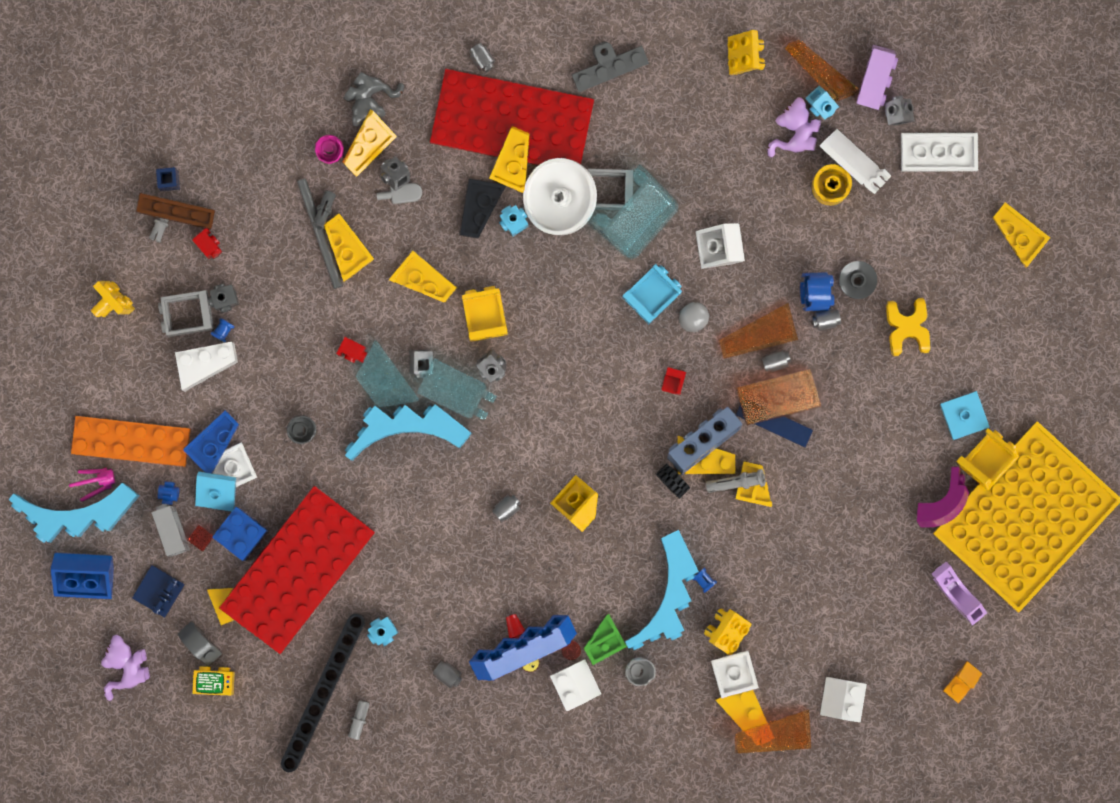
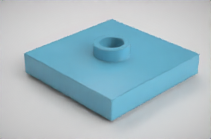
[940,391,990,440]
[195,472,236,512]

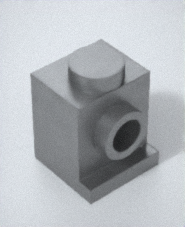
[409,350,433,378]

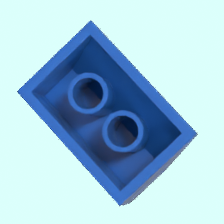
[51,553,114,599]

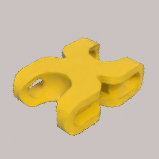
[886,298,930,357]

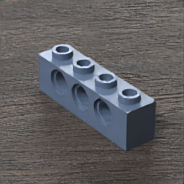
[667,407,742,475]

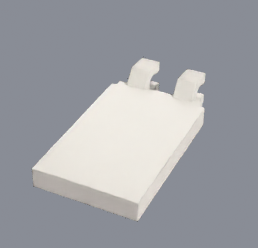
[820,129,891,194]

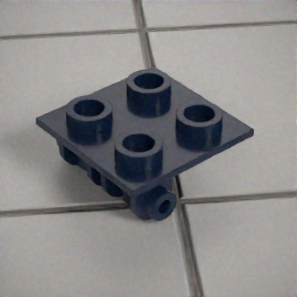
[132,565,185,618]

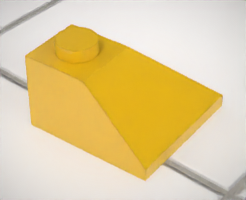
[550,475,598,532]

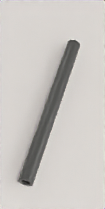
[297,179,343,289]

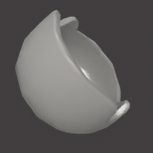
[678,302,710,333]
[625,657,656,686]

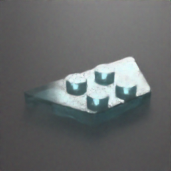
[356,340,419,408]

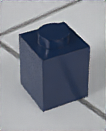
[156,167,180,191]

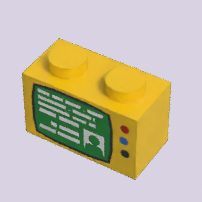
[193,666,235,696]

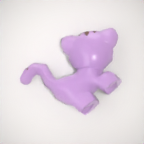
[767,97,821,157]
[101,635,150,701]

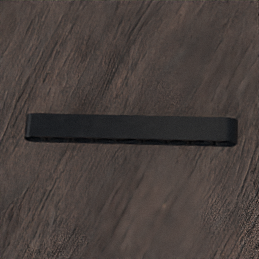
[281,613,366,772]

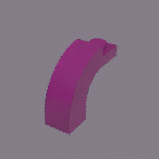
[917,467,969,528]

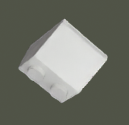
[696,224,745,269]
[550,659,601,711]
[820,677,867,722]

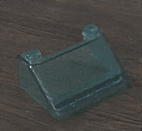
[589,165,678,259]

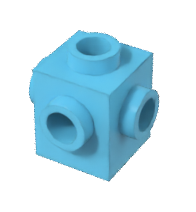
[805,86,839,120]
[499,205,529,237]
[367,616,399,646]

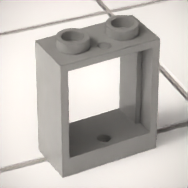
[587,169,633,211]
[158,290,214,337]
[151,504,191,557]

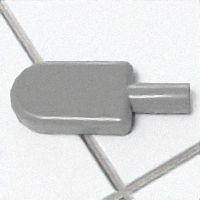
[377,183,422,204]

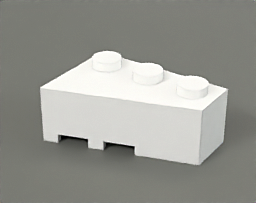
[175,342,238,392]

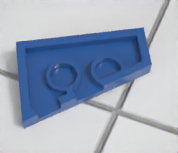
[183,410,239,474]

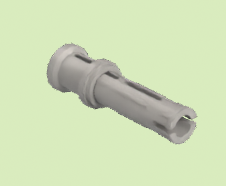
[706,469,766,493]

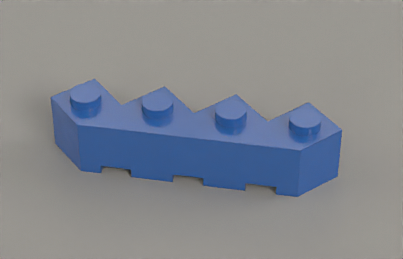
[469,615,577,681]

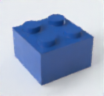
[212,507,268,561]

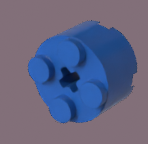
[800,272,834,311]

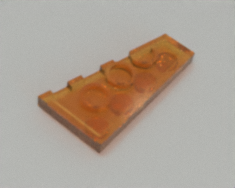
[785,40,859,102]
[719,303,798,359]
[735,710,811,753]

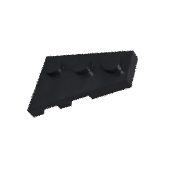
[459,179,506,239]

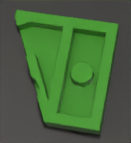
[584,614,627,665]

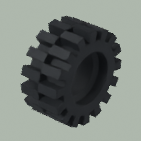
[656,463,690,499]

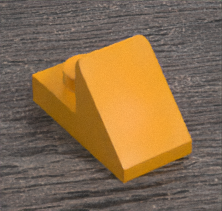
[943,661,982,703]

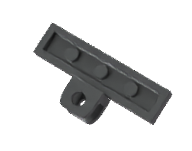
[571,41,649,92]

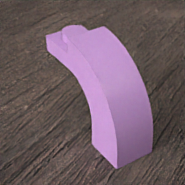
[932,562,987,625]

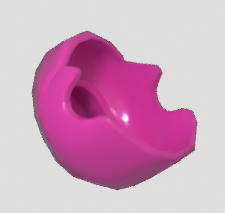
[315,135,344,164]

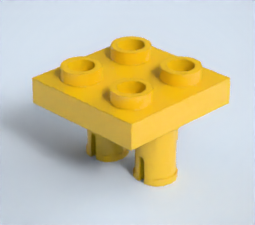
[727,30,765,75]
[91,281,135,318]
[704,609,752,655]

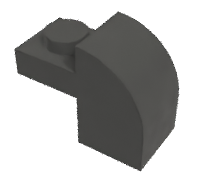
[177,621,222,666]

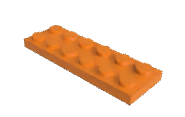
[71,416,191,467]

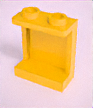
[462,286,508,342]
[956,428,1019,490]

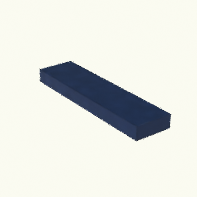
[735,398,813,448]

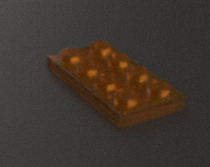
[736,369,821,426]

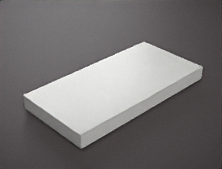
[901,133,978,172]

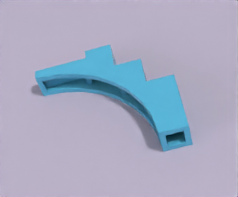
[345,404,472,461]
[9,483,140,543]
[625,530,699,650]

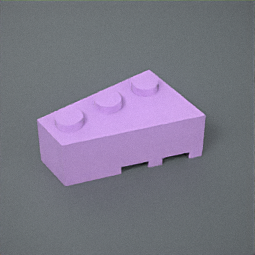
[856,45,898,110]

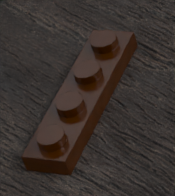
[135,193,215,230]

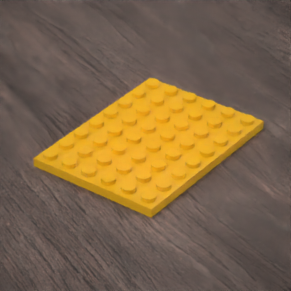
[933,421,1120,613]

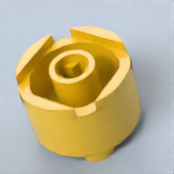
[812,164,852,206]

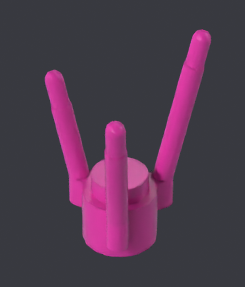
[69,467,116,502]

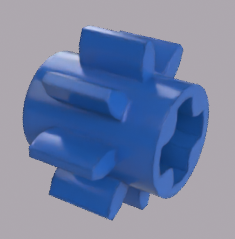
[158,481,180,505]

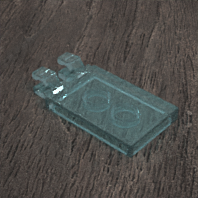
[417,359,497,420]

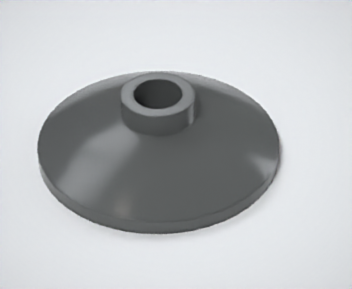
[839,261,877,299]

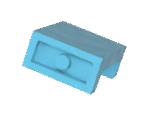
[622,264,682,324]

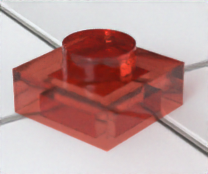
[187,525,213,552]

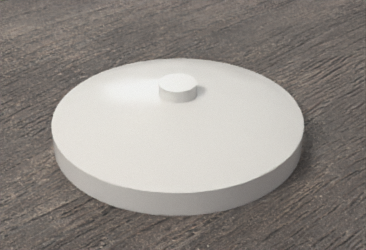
[523,158,597,235]

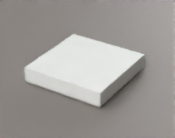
[213,442,258,487]
[711,651,759,698]

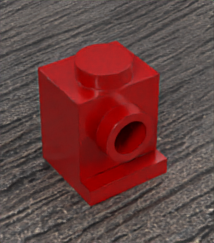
[192,227,222,259]
[336,337,368,363]

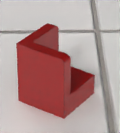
[662,367,686,396]

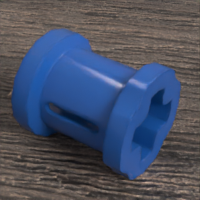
[211,318,235,343]
[692,567,717,593]

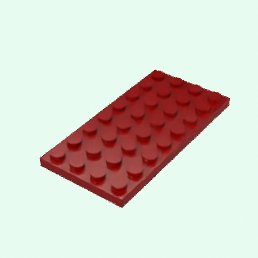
[430,69,594,166]
[219,485,375,654]

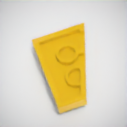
[993,202,1050,268]
[324,214,374,282]
[716,690,774,746]

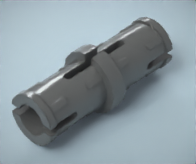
[312,191,336,230]

